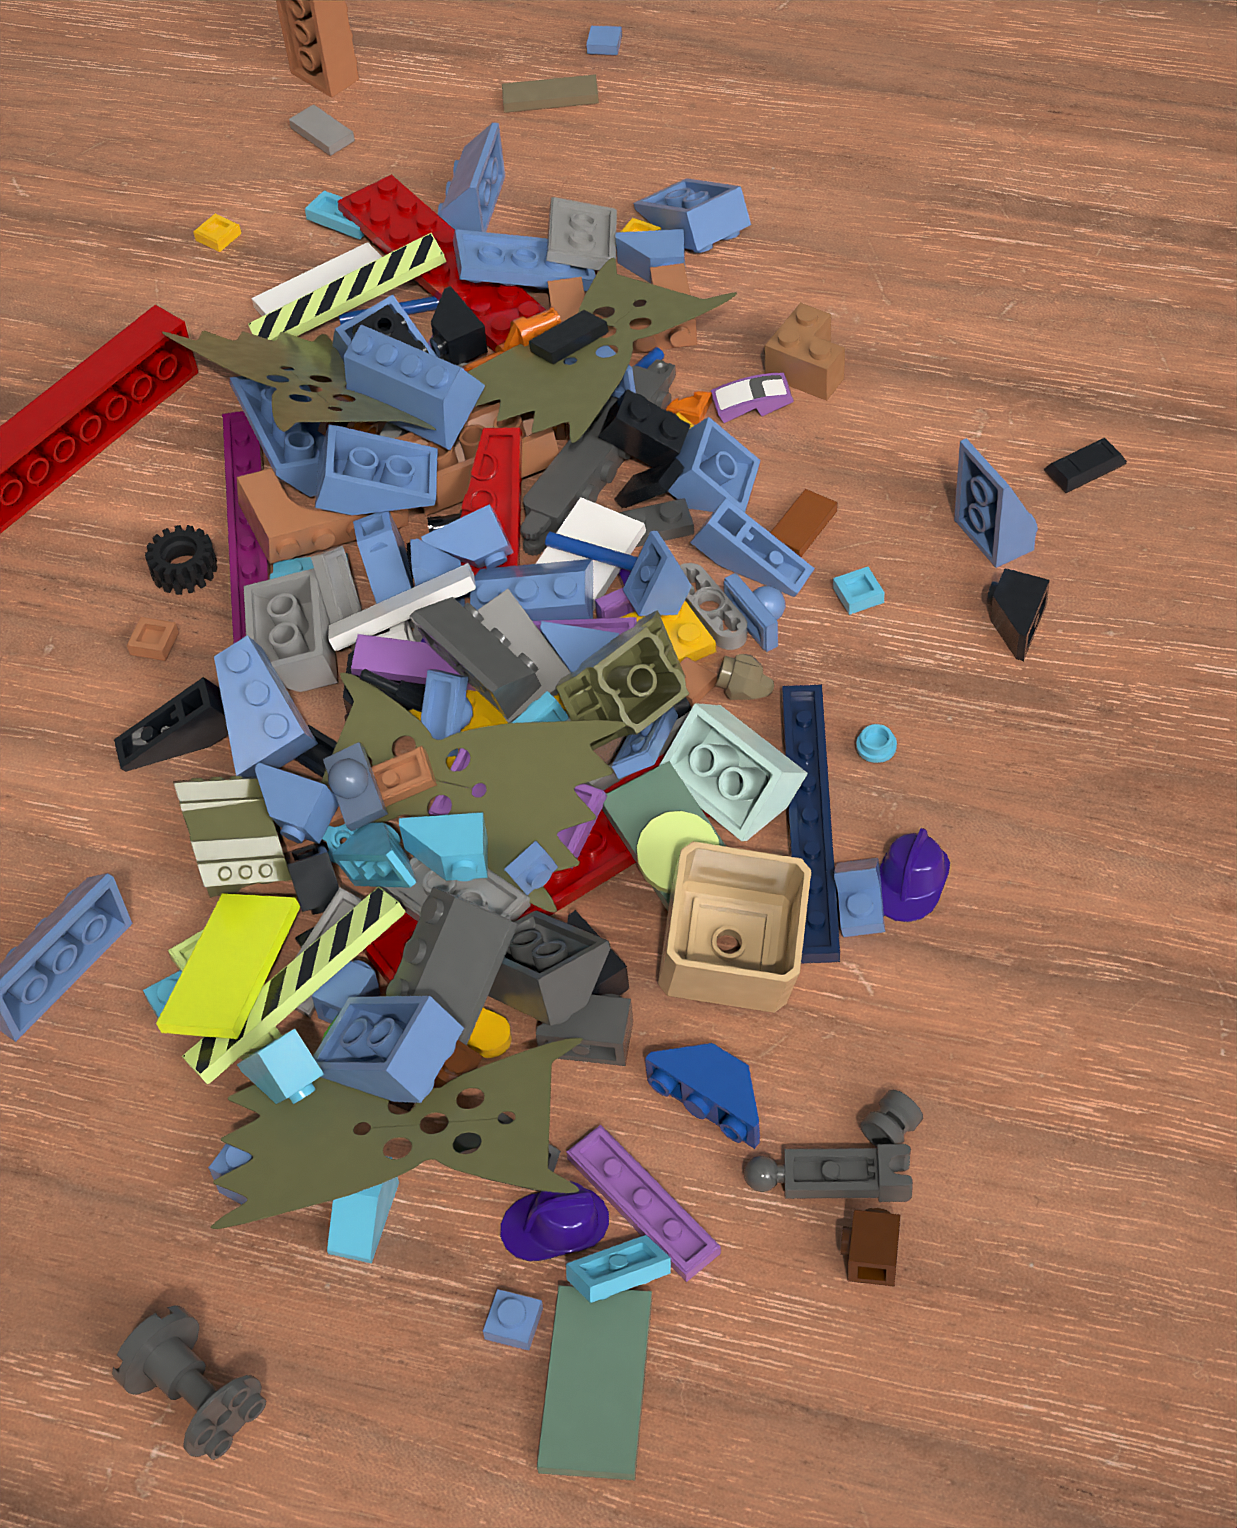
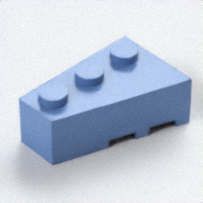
[214,635,318,777]

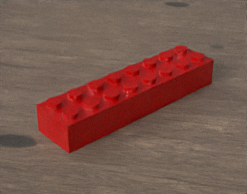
[0,305,199,534]

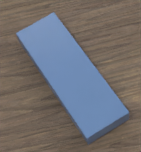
[612,707,678,779]

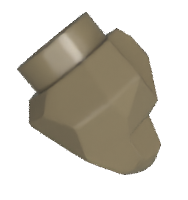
[715,654,774,700]

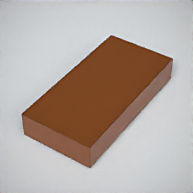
[770,489,838,557]

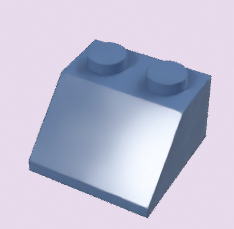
[668,417,761,512]

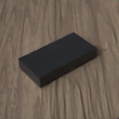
[529,310,609,364]
[614,458,685,508]

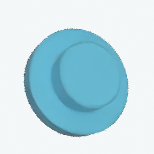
[856,724,897,763]

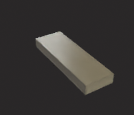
[502,74,599,113]

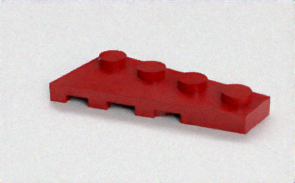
[460,427,522,577]

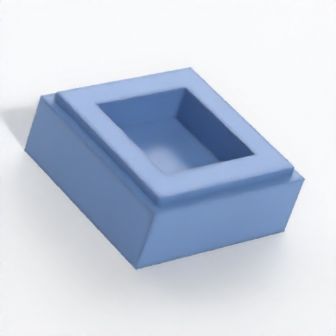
[586,26,622,55]

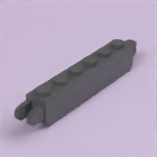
[520,359,676,556]

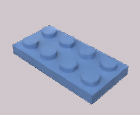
[453,229,596,291]

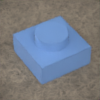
[504,841,558,895]
[483,1289,543,1351]

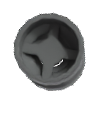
[860,1089,923,1147]

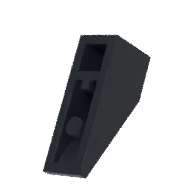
[114,677,228,772]

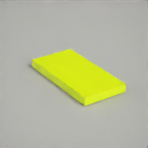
[156,893,300,1039]

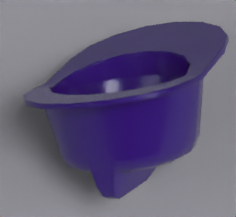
[880,828,950,922]
[500,1181,609,1262]

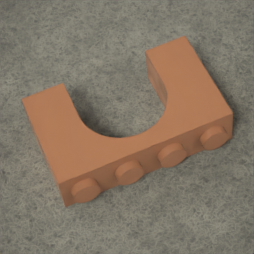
[547,263,697,354]
[237,468,409,564]

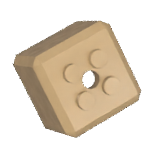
[658,841,811,1013]

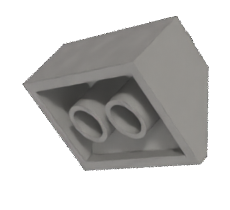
[244,568,338,692]

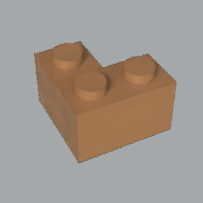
[765,302,845,401]

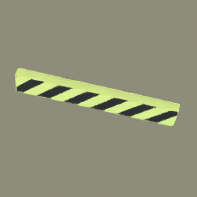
[248,233,447,341]
[182,886,406,1085]

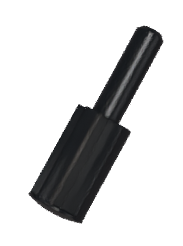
[359,669,425,713]

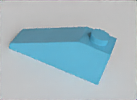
[331,822,416,888]

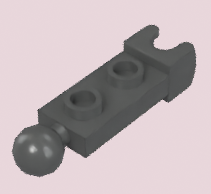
[744,1144,913,1202]

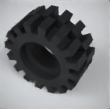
[145,525,218,595]

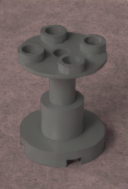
[112,1305,267,1460]

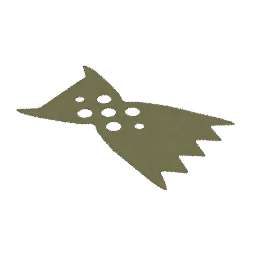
[468,257,737,443]
[162,331,436,432]
[275,672,626,913]
[210,1038,583,1229]

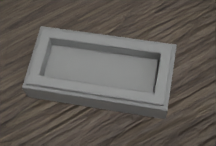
[289,104,355,156]
[311,546,362,625]

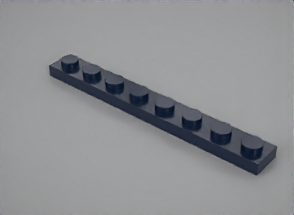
[782,684,840,964]

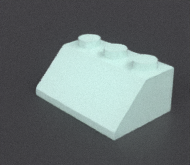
[658,703,808,841]

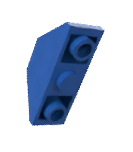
[645,1043,760,1149]

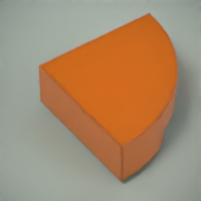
[666,391,712,425]

